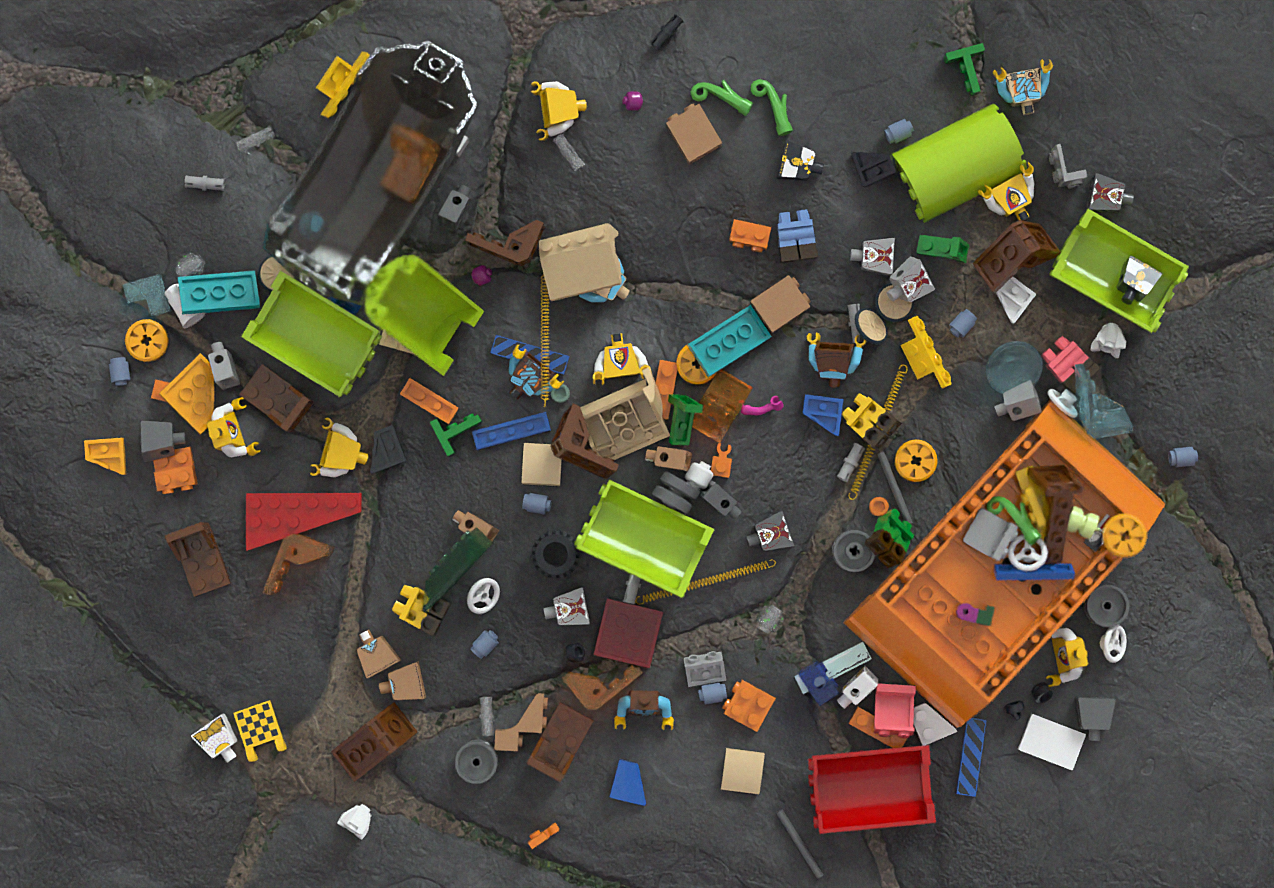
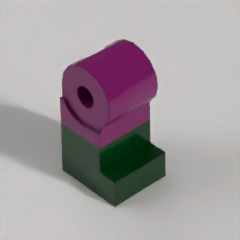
[956,603,995,626]

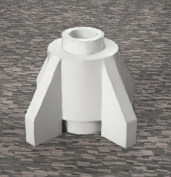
[1090,323,1126,358]
[337,804,372,840]

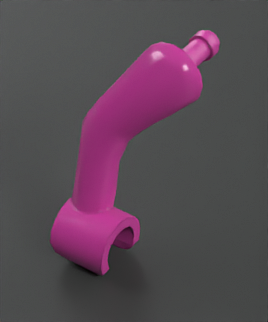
[738,396,783,415]

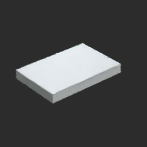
[1018,713,1086,771]

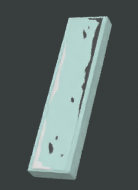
[794,642,872,694]

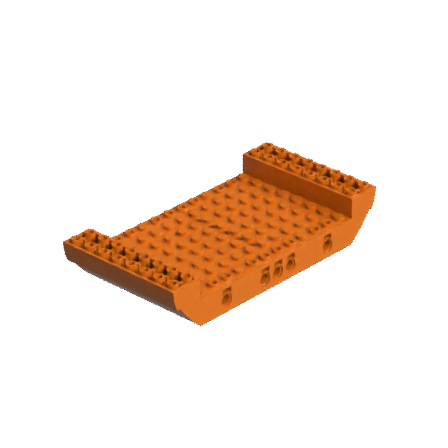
[843,399,1165,728]

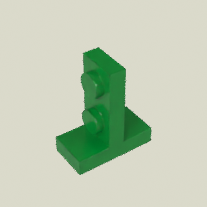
[944,43,985,96]
[916,235,969,263]
[668,394,703,445]
[430,413,482,457]

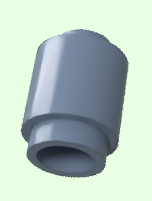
[884,119,914,144]
[949,309,977,338]
[109,357,130,386]
[1168,447,1198,468]
[522,493,551,515]
[470,630,499,659]
[698,683,727,705]

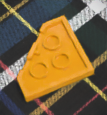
[159,353,214,435]

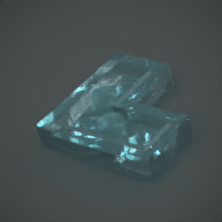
[122,274,171,317]

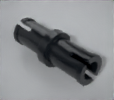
[650,14,684,50]

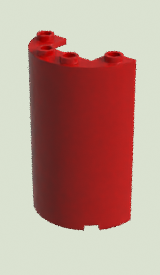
[808,745,936,834]

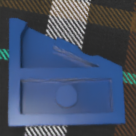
[802,394,843,436]

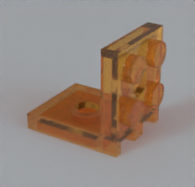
[692,369,753,443]

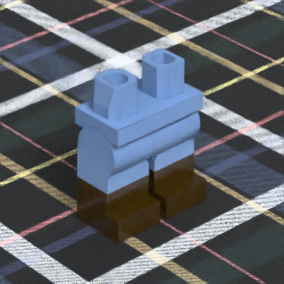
[777,210,818,263]

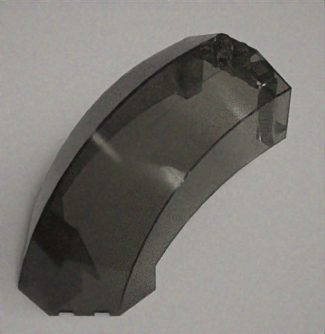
[262,41,477,306]

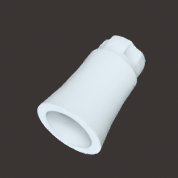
[164,283,206,328]

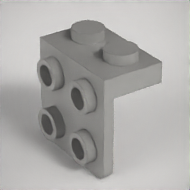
[1049,144,1087,189]
[963,509,1018,561]

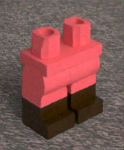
[1041,336,1100,394]

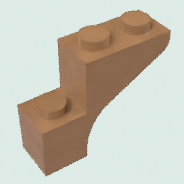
[494,693,548,751]

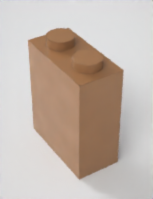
[666,104,722,165]
[750,275,811,334]

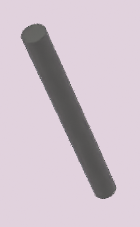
[877,451,913,523]
[776,809,824,879]

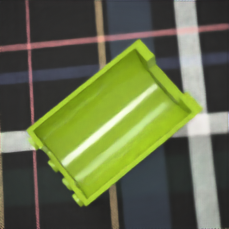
[892,104,1027,223]
[1049,209,1189,333]
[366,256,484,376]
[241,271,382,397]
[574,480,714,598]

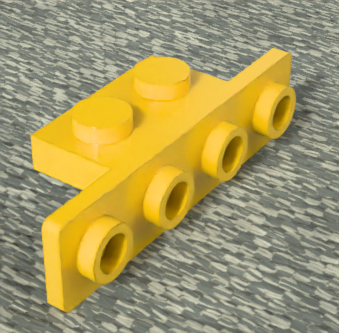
[316,51,370,118]
[901,316,952,388]
[1015,466,1049,541]

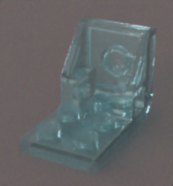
[1075,364,1133,439]

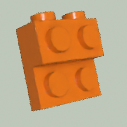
[153,447,198,494]
[722,680,776,732]

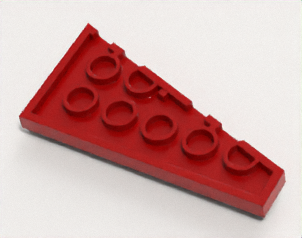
[246,493,362,551]

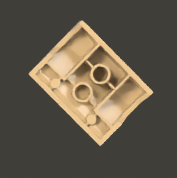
[539,223,622,301]
[580,379,670,460]

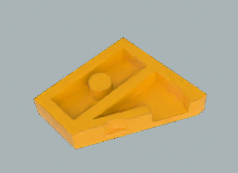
[84,438,126,475]

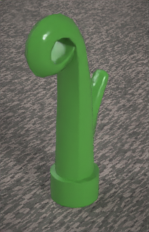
[751,79,793,136]
[691,80,753,116]
[986,496,1042,545]

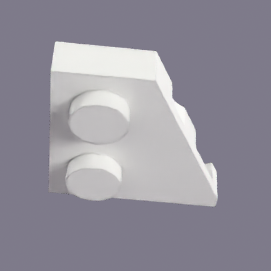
[996,277,1036,324]
[913,703,957,746]

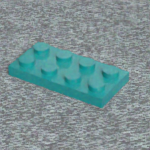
[178,271,260,315]
[687,305,772,377]

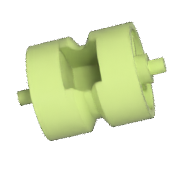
[1067,506,1100,539]

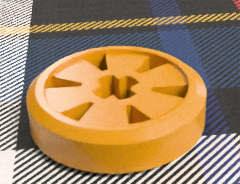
[125,319,169,362]
[676,345,716,385]
[894,440,937,482]
[1102,514,1147,557]

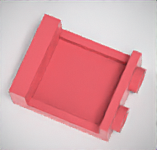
[874,684,916,738]

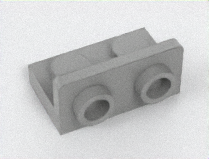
[684,651,726,687]

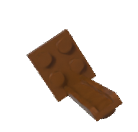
[1027,465,1083,564]

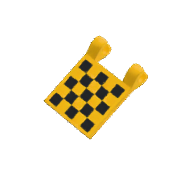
[234,700,287,762]

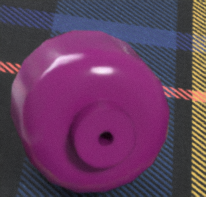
[623,91,643,110]
[471,265,492,286]

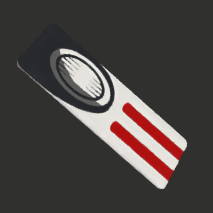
[1084,514,1112,552]

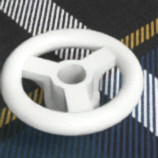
[1048,389,1078,418]
[1008,534,1047,571]
[467,578,500,614]
[1100,625,1127,663]

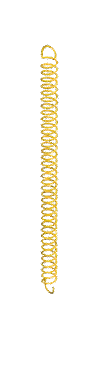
[541,273,549,407]
[848,365,908,500]
[635,560,776,605]

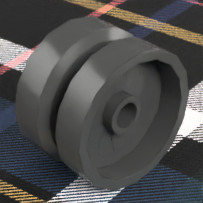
[652,471,701,515]
[832,530,875,572]
[1083,584,1129,627]
[455,739,499,784]

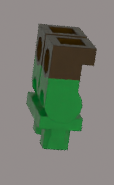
[864,509,914,568]

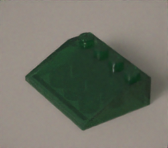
[422,527,493,613]

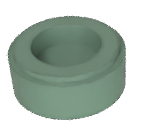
[551,384,570,403]

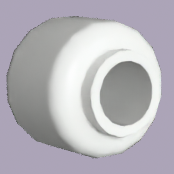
[685,461,713,490]

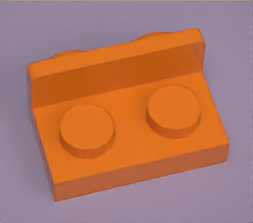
[729,219,771,252]

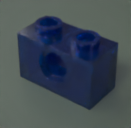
[797,660,839,706]

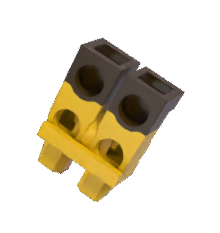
[842,394,902,451]
[392,585,451,636]

